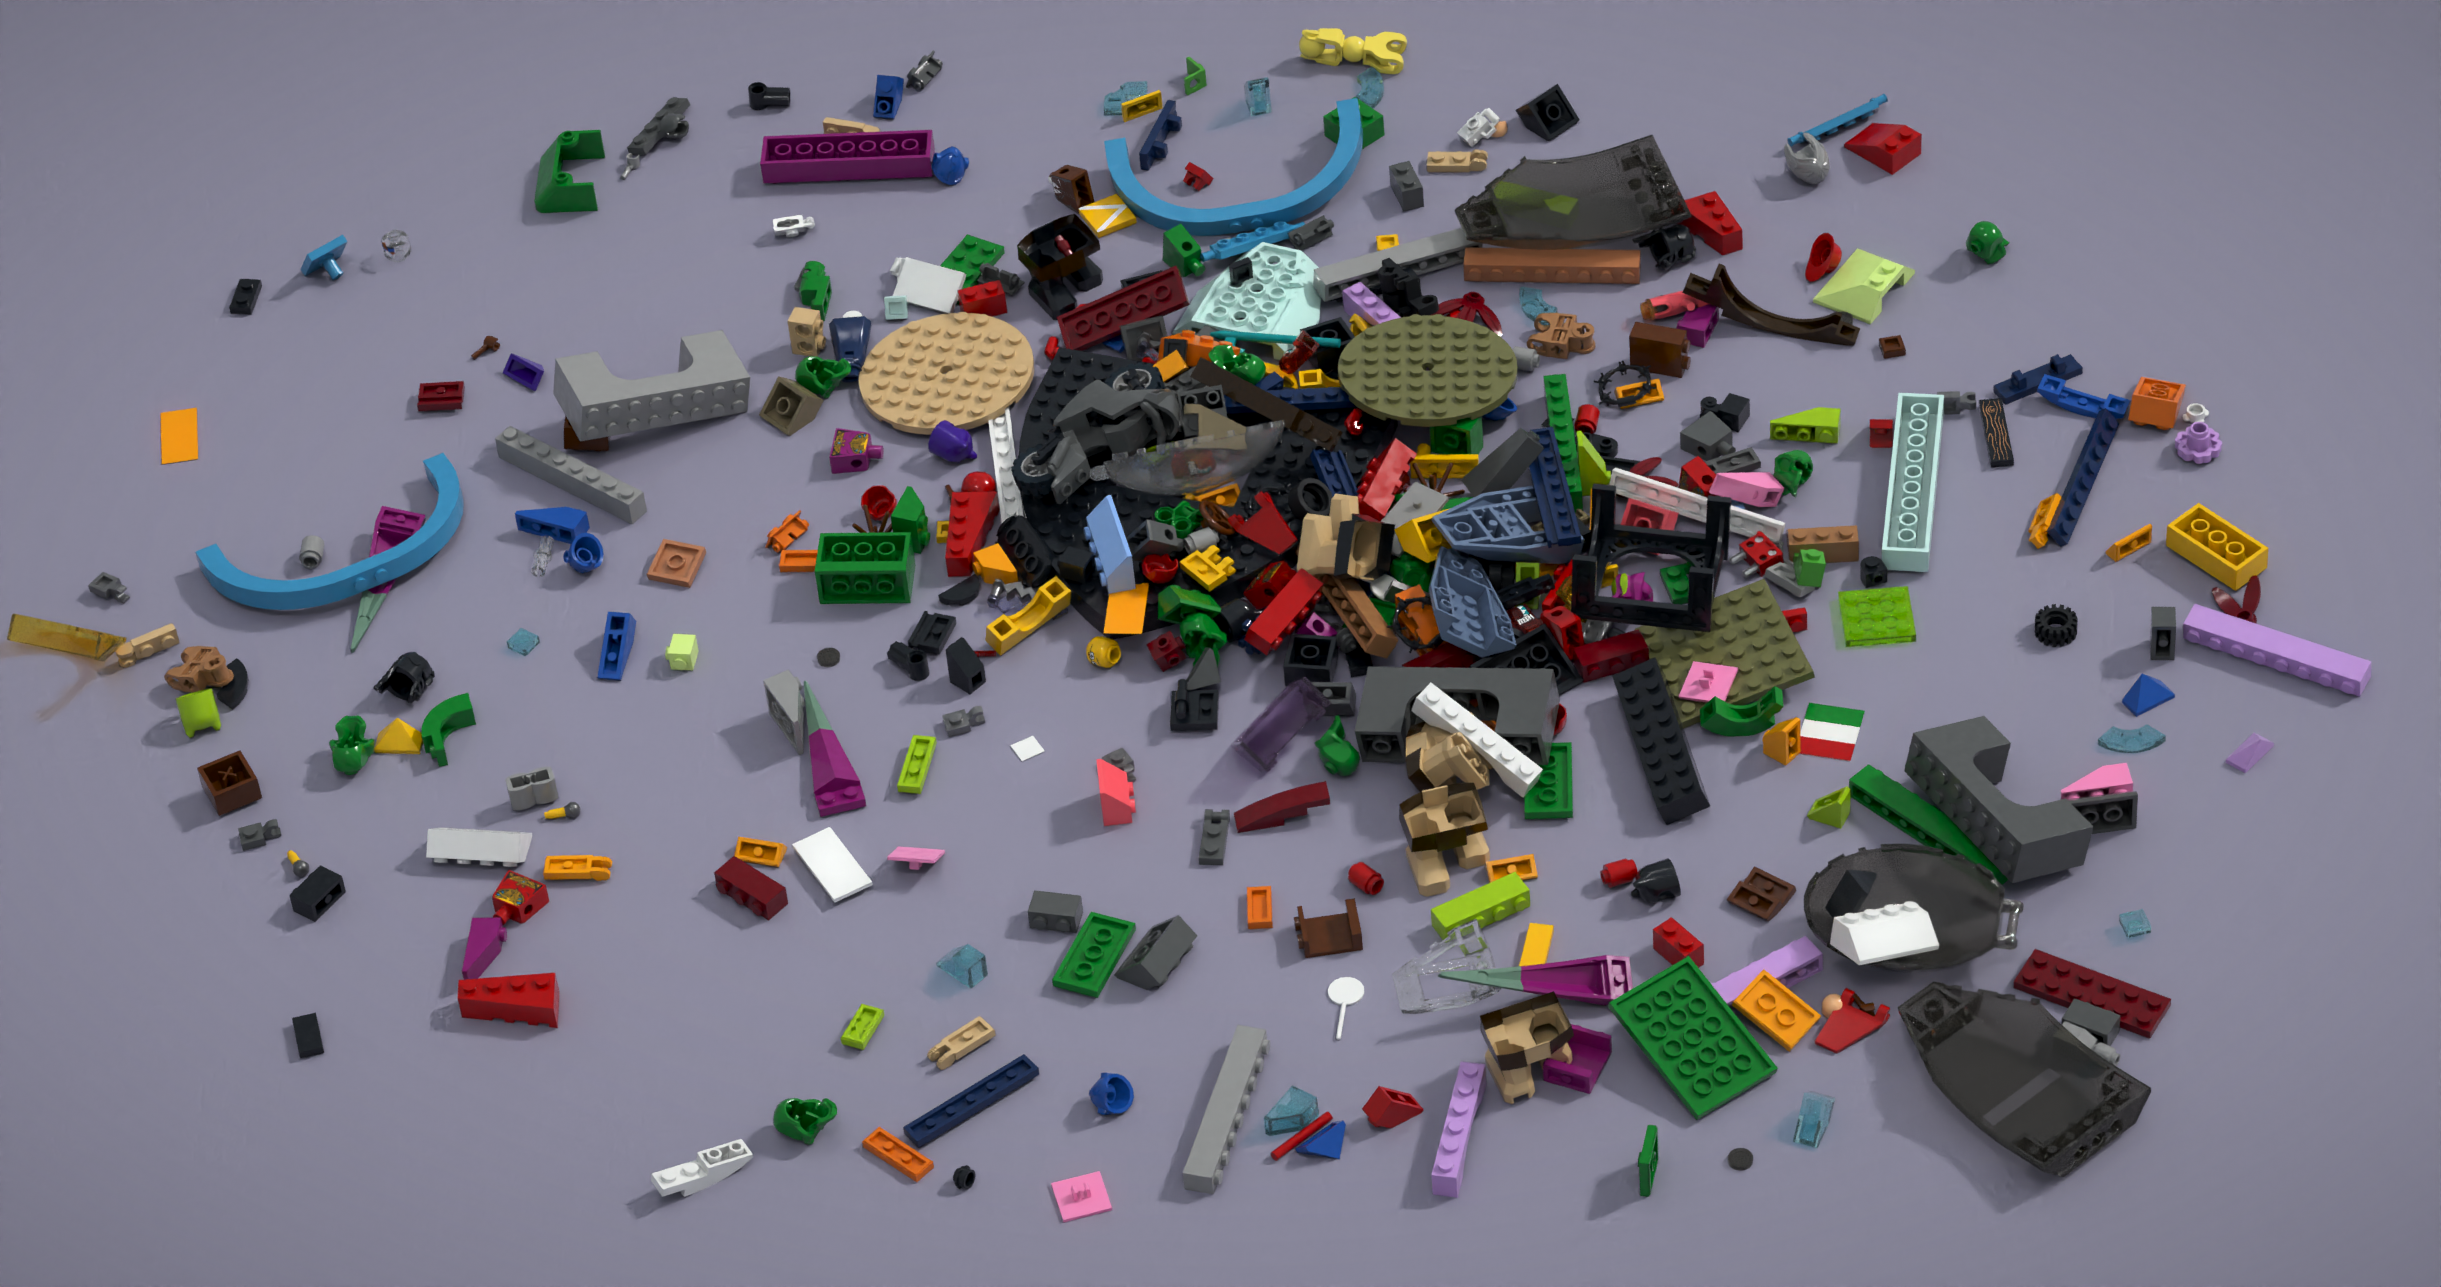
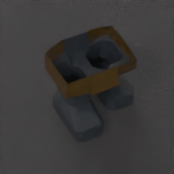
[1017,214,1103,320]

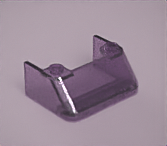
[1231,677,1331,772]

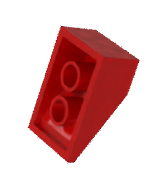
[1844,123,1922,175]

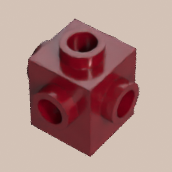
[1146,630,1187,672]

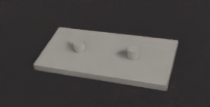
[1381,482,1449,558]

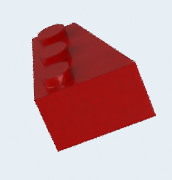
[1675,191,1743,255]

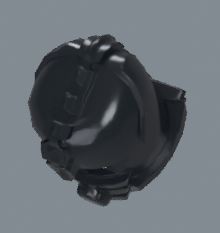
[1632,224,1696,270]
[373,652,435,703]

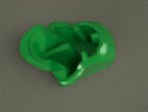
[1966,221,2010,264]
[1208,345,1266,385]
[795,356,851,398]
[1773,450,1813,498]
[1390,552,1435,593]
[1180,612,1227,668]
[329,715,374,775]
[1314,715,1360,777]
[773,1098,837,1145]

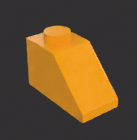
[972,543,1018,584]
[1762,717,1801,766]

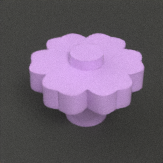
[2175,422,2222,464]

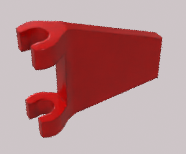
[1227,491,1298,555]
[1815,988,1890,1054]

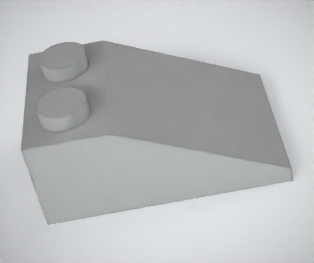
[763,670,805,755]

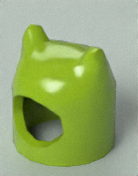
[175,688,221,738]

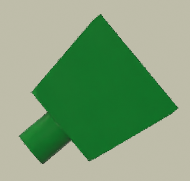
[1162,224,1205,277]

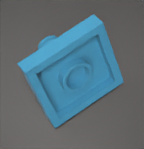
[300,235,348,280]

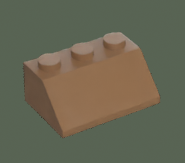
[1786,525,1859,563]

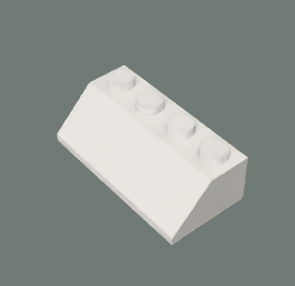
[426,828,532,867]
[1830,901,1939,965]

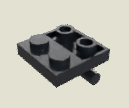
[1170,679,1219,731]

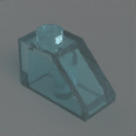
[1244,77,1272,116]
[936,944,988,989]
[1264,1085,1319,1136]
[1793,1091,1835,1148]

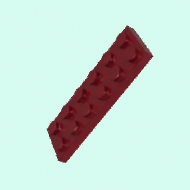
[1057,266,1190,351]
[2013,949,2171,1039]

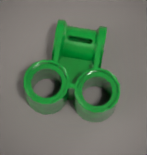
[1155,501,1204,539]

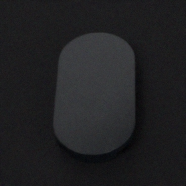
[995,515,1054,588]

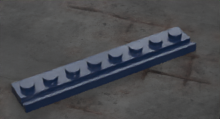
[1528,427,1582,548]
[1310,450,1394,598]

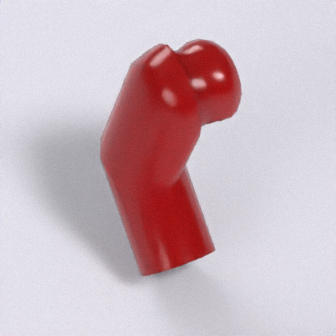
[1044,336,1059,360]
[1344,408,1363,436]

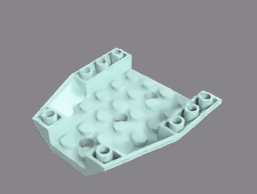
[1172,242,1321,363]

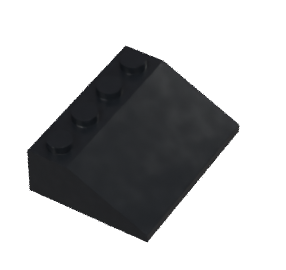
[1469,623,1584,695]

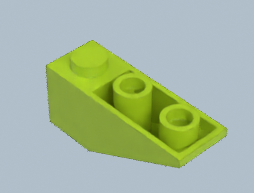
[1770,407,1841,444]

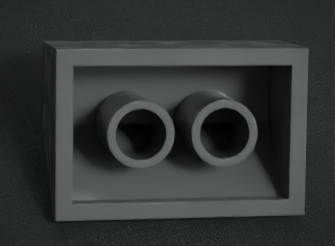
[2067,791,2138,834]
[1114,915,1197,990]

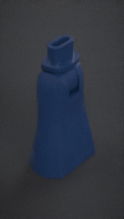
[829,316,872,382]

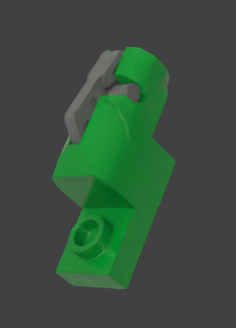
[794,261,832,321]

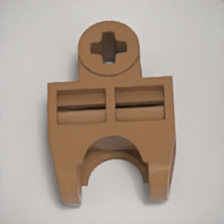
[1527,313,1596,359]
[164,646,234,692]

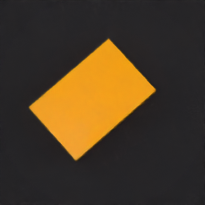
[1732,969,1821,1052]

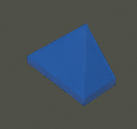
[2122,673,2175,717]
[1295,1120,1346,1159]

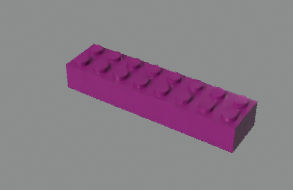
[760,130,935,183]

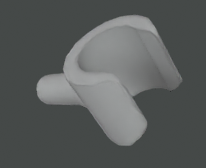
[620,153,640,180]

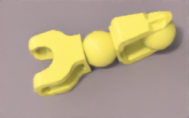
[1299,28,1407,74]

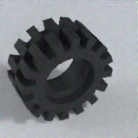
[2035,604,2078,647]

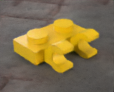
[1180,545,1236,592]

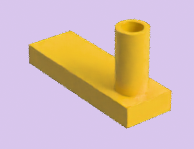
[1410,443,1479,478]

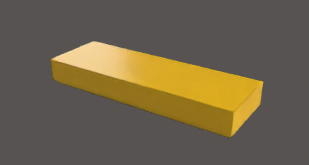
[1519,923,1554,966]

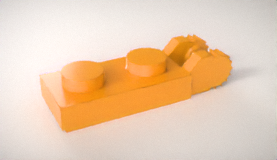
[543,855,612,881]

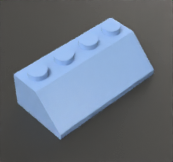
[1084,495,1136,594]

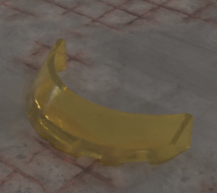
[7,614,127,661]

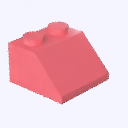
[1621,498,1679,555]
[1096,759,1136,826]

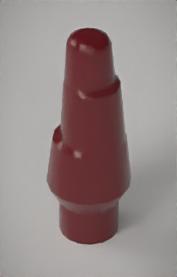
[1054,235,1073,257]

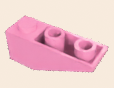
[1709,472,1784,507]
[2060,763,2133,800]

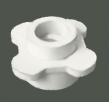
[2183,403,2209,424]

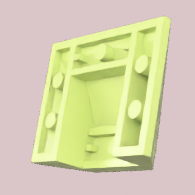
[1813,248,1915,324]

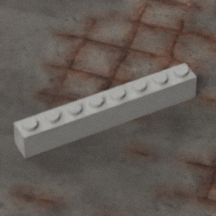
[1313,225,1483,302]
[495,426,647,524]
[1183,1025,1270,1194]

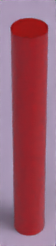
[1271,1112,1333,1161]

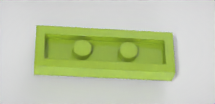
[897,735,937,794]

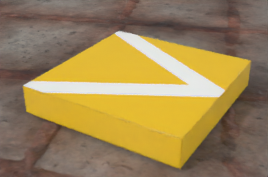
[1079,194,1137,238]

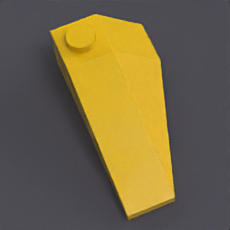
[1394,508,1452,563]

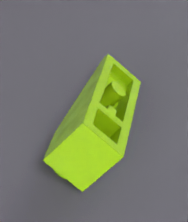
[1577,431,1611,496]

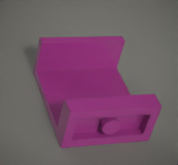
[1543,1024,1612,1094]

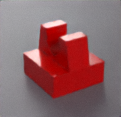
[1183,162,1214,191]

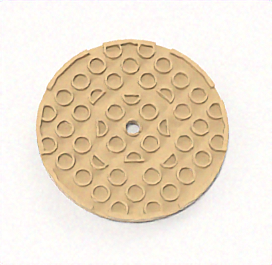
[859,312,1034,435]

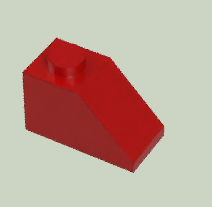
[1362,1086,1424,1129]

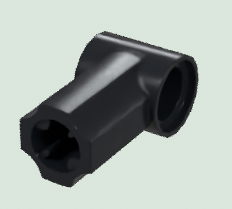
[748,82,791,110]
[887,641,930,681]

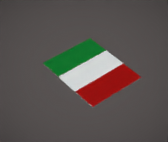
[1799,703,1865,761]

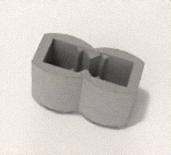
[505,767,559,810]

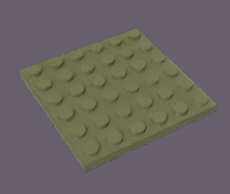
[1635,579,1815,728]

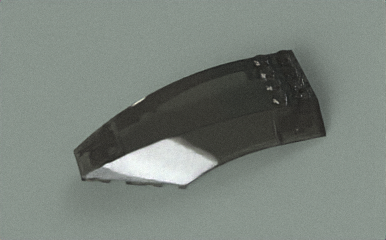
[1454,135,1692,250]
[1898,981,2151,1177]

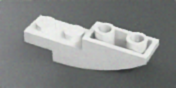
[651,1139,753,1197]

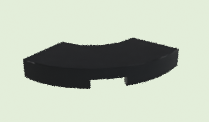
[217,658,249,710]

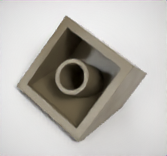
[759,376,824,436]

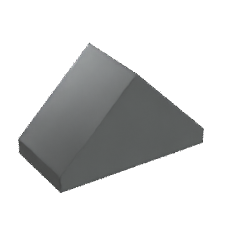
[1186,647,1221,690]

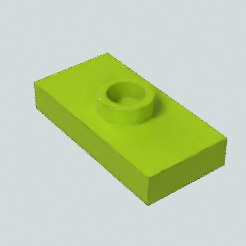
[841,1004,885,1050]

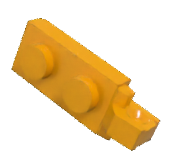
[2028,493,2061,549]

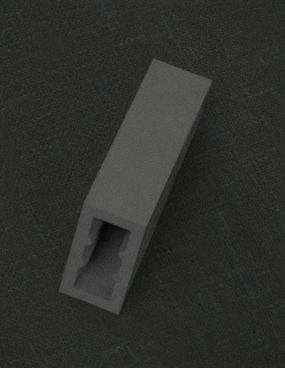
[1461,428,1544,497]

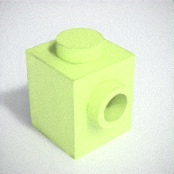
[665,634,699,671]

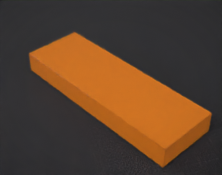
[862,1127,934,1182]

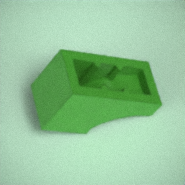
[1793,549,1826,587]

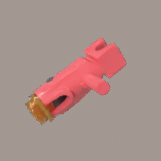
[1640,291,1708,321]

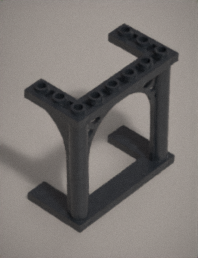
[1571,484,1731,632]

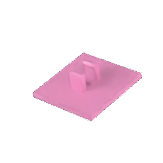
[1679,661,1738,703]
[887,846,945,870]
[1051,1171,1112,1223]

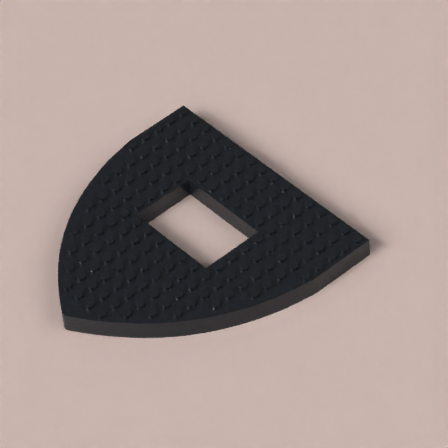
[1019,347,1398,639]

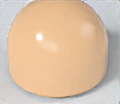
[1487,121,1508,138]
[1822,994,1842,1018]

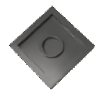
[1119,315,1167,362]

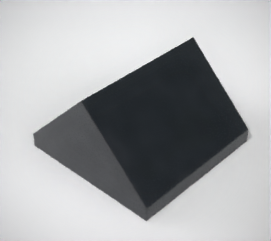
[1825,869,1877,919]

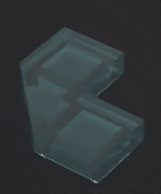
[1104,81,1148,116]

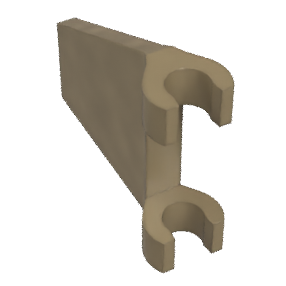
[1184,404,1246,451]

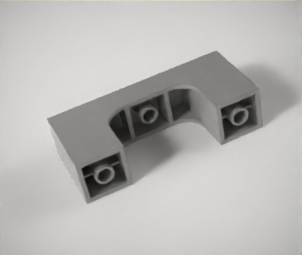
[553,330,750,441]

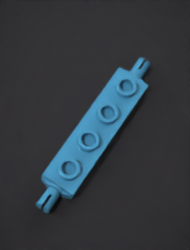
[1787,94,1888,147]
[1200,221,1305,262]

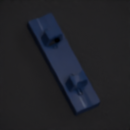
[1139,100,1182,171]
[1993,354,2083,405]

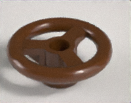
[1199,500,1235,536]

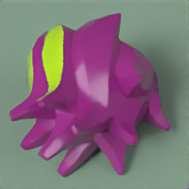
[1611,572,1653,602]

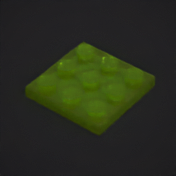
[1838,586,1916,647]

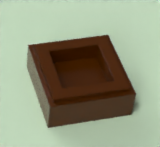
[1879,335,1906,359]

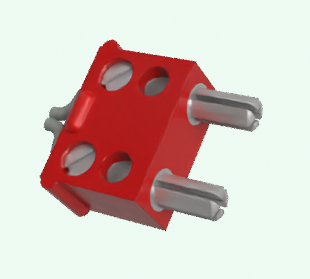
[1729,531,1784,578]

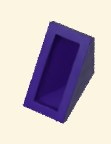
[503,353,544,391]

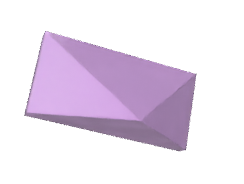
[2226,732,2274,773]

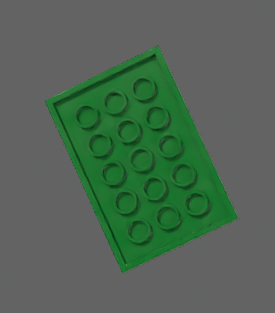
[1608,956,1778,1120]

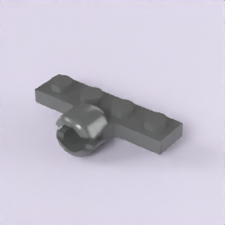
[627,97,690,155]

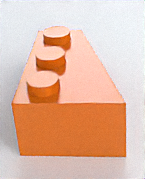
[1158,330,1240,367]
[1395,584,1448,656]

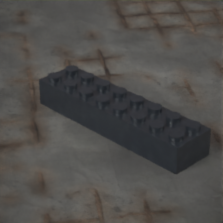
[1612,657,1710,825]

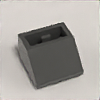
[1177,385,1228,439]

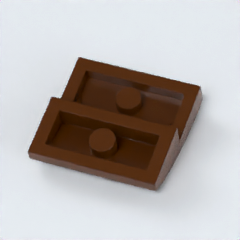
[1727,866,1797,921]

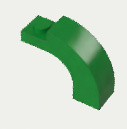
[1700,686,1784,737]
[421,693,476,767]

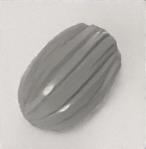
[1784,132,1830,184]

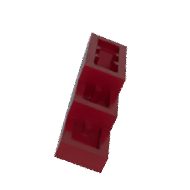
[1234,781,1330,833]

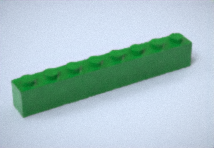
[1543,374,1583,512]
[1849,764,2008,891]

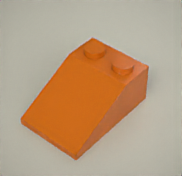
[2128,376,2186,430]

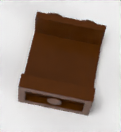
[1294,898,1363,958]

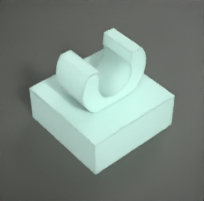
[884,295,908,320]

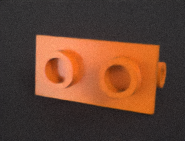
[765,510,809,552]

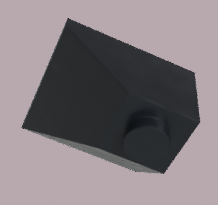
[1516,84,1580,141]

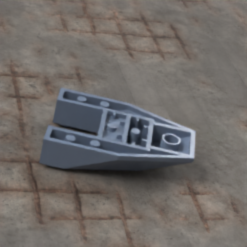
[1432,485,1584,564]

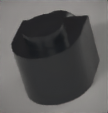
[1860,556,1887,588]

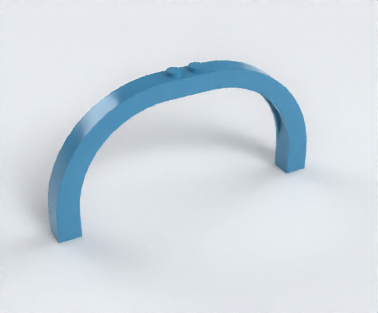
[1104,98,1363,236]
[195,453,464,610]

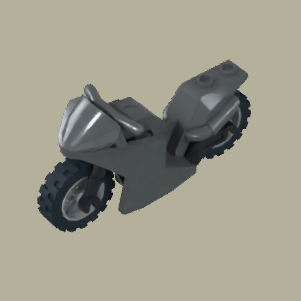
[1011,362,1180,504]

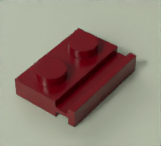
[417,381,465,411]

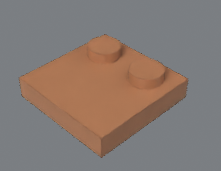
[647,539,706,588]

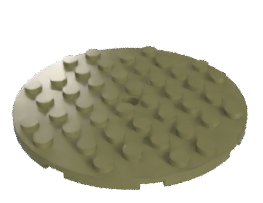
[1338,314,1518,427]

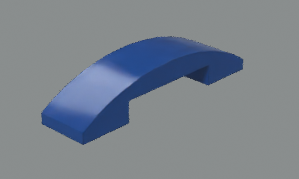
[2037,374,2131,419]

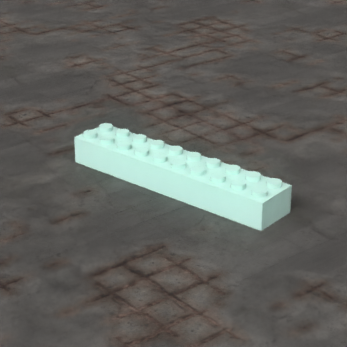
[1882,393,1944,572]

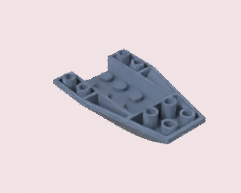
[1429,546,1516,657]

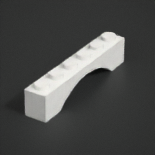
[1411,682,1543,797]

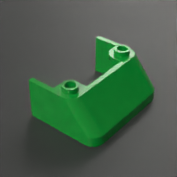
[534,130,605,213]

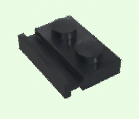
[908,611,957,655]

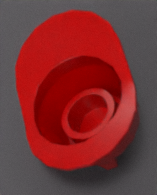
[1805,233,1842,282]

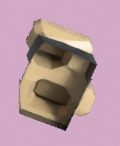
[1297,494,1395,580]

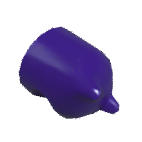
[928,420,977,463]

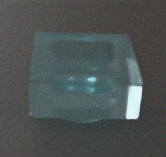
[507,628,540,656]
[2119,909,2151,938]

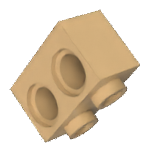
[787,307,826,357]

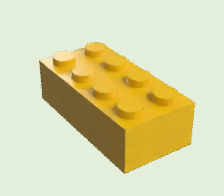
[2166,503,2268,591]

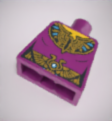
[829,428,884,474]

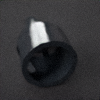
[1212,598,1263,643]
[1631,858,1681,903]

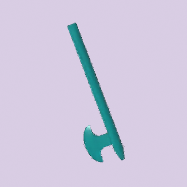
[1210,330,1341,353]

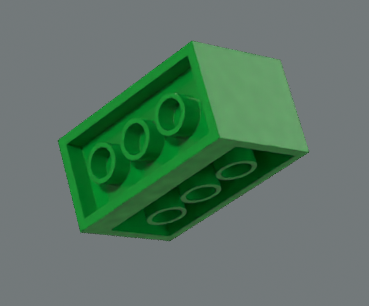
[815,532,916,604]

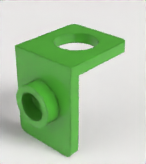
[1184,57,1207,95]

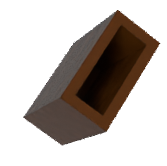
[1629,322,1691,378]

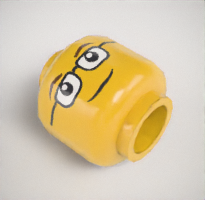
[1086,636,1121,668]

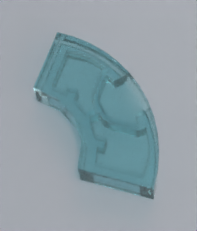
[1356,67,1384,109]
[1519,287,1557,325]
[2098,724,2166,753]

